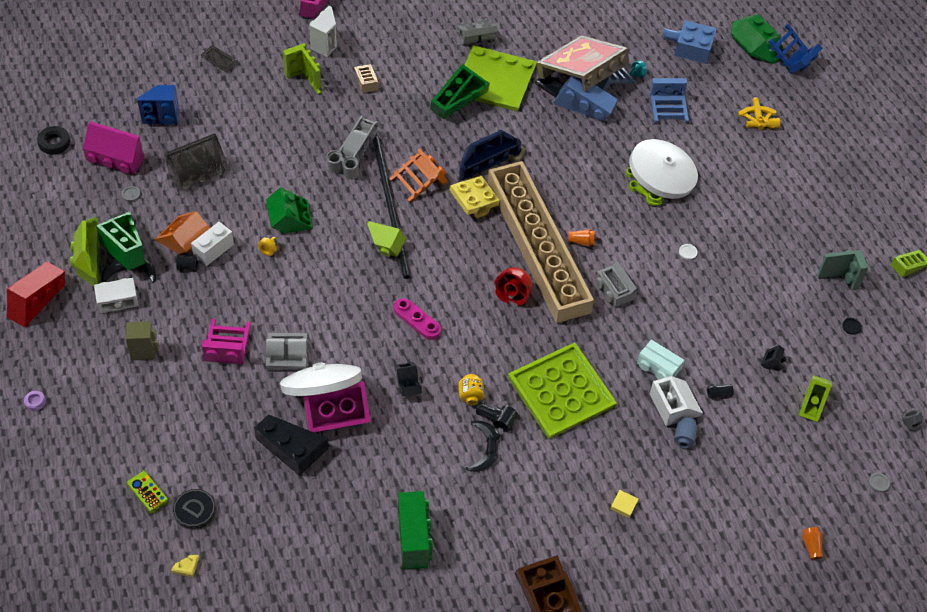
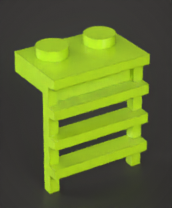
[283,43,321,95]

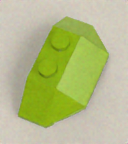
[70,217,100,287]

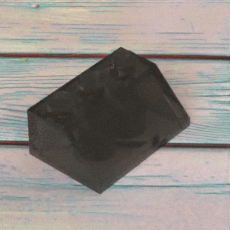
[165,133,228,191]

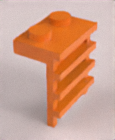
[389,148,449,202]

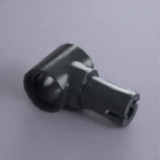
[476,402,518,432]

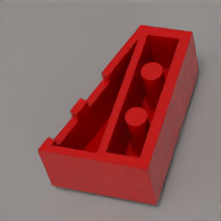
[7,262,65,327]

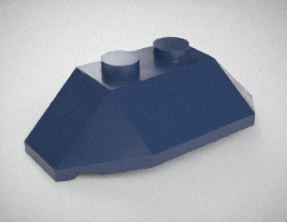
[459,130,521,181]

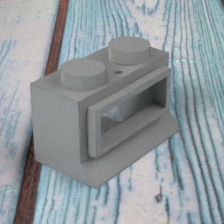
[595,261,637,307]

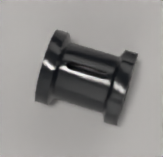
[176,254,198,271]

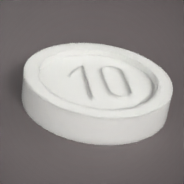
[679,244,697,260]

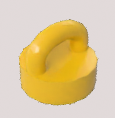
[258,237,277,256]

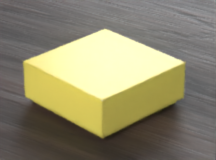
[611,490,638,518]

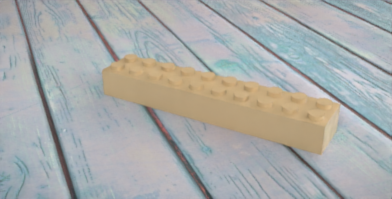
[487,161,594,323]

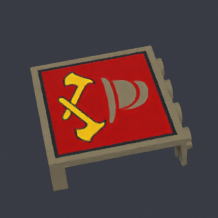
[537,35,629,92]

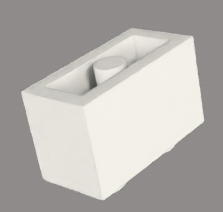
[191,222,234,266]
[94,278,139,314]

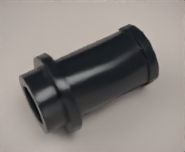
[707,384,734,399]

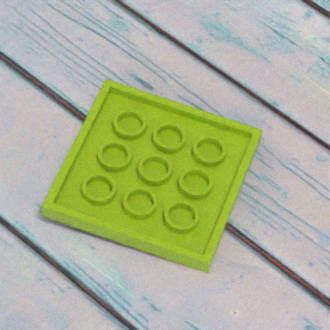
[465,45,537,112]
[508,342,617,439]

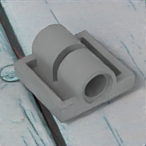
[457,19,498,45]
[266,333,308,370]

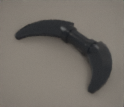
[101,260,156,283]
[465,421,500,472]

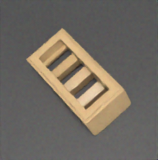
[354,64,379,93]

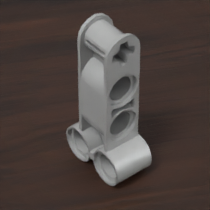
[326,116,379,179]

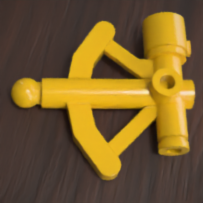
[738,97,780,130]

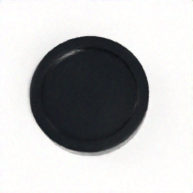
[842,318,862,335]

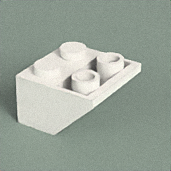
[309,6,337,57]
[650,376,703,426]

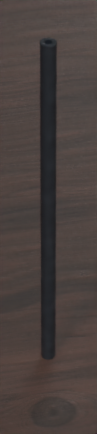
[372,135,411,279]

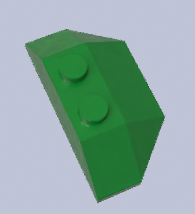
[730,14,785,64]

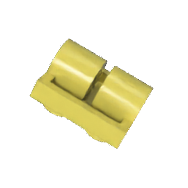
[450,176,500,218]

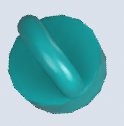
[630,60,647,78]

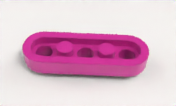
[394,298,441,340]

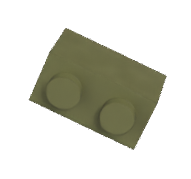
[126,321,159,360]

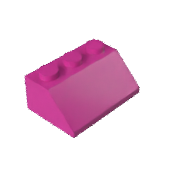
[83,121,144,175]
[303,382,371,432]

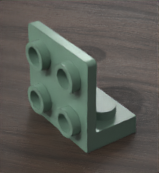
[817,250,868,290]

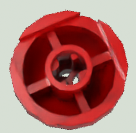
[494,267,533,306]

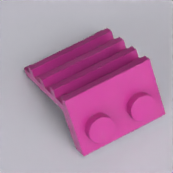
[201,319,250,364]

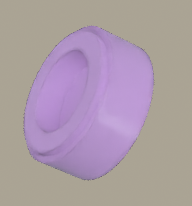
[24,391,46,411]

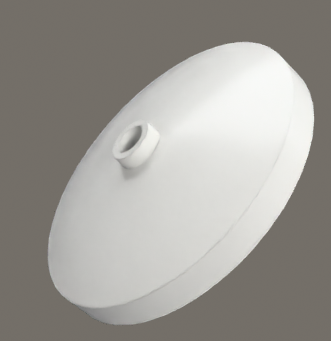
[629,139,698,199]
[280,363,362,396]

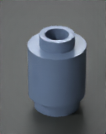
[674,417,697,448]

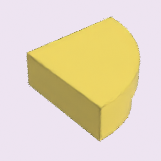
[171,555,200,577]

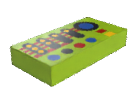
[127,470,168,514]

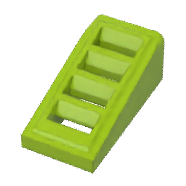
[891,250,927,278]

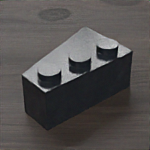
[254,415,328,476]

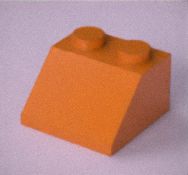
[155,211,210,254]

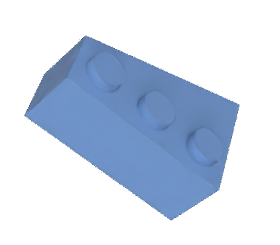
[553,76,618,122]

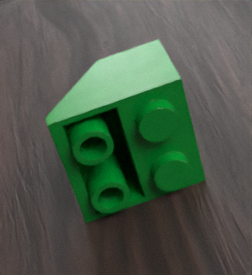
[266,187,313,233]

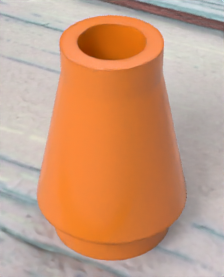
[568,229,596,247]
[801,527,823,560]

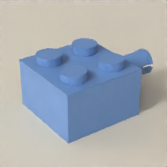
[662,20,717,64]

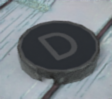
[173,489,216,530]

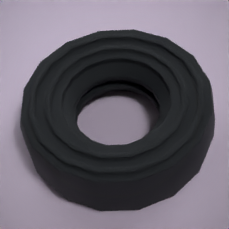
[37,126,71,155]

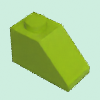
[367,221,406,257]
[799,375,832,422]

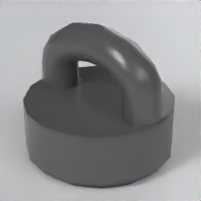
[902,410,923,431]

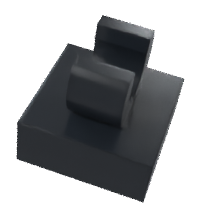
[761,345,787,371]

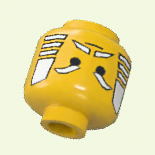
[458,374,485,406]

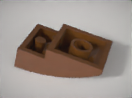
[515,555,582,612]

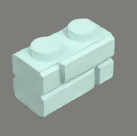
[637,340,684,380]

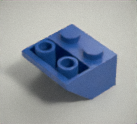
[137,85,179,125]

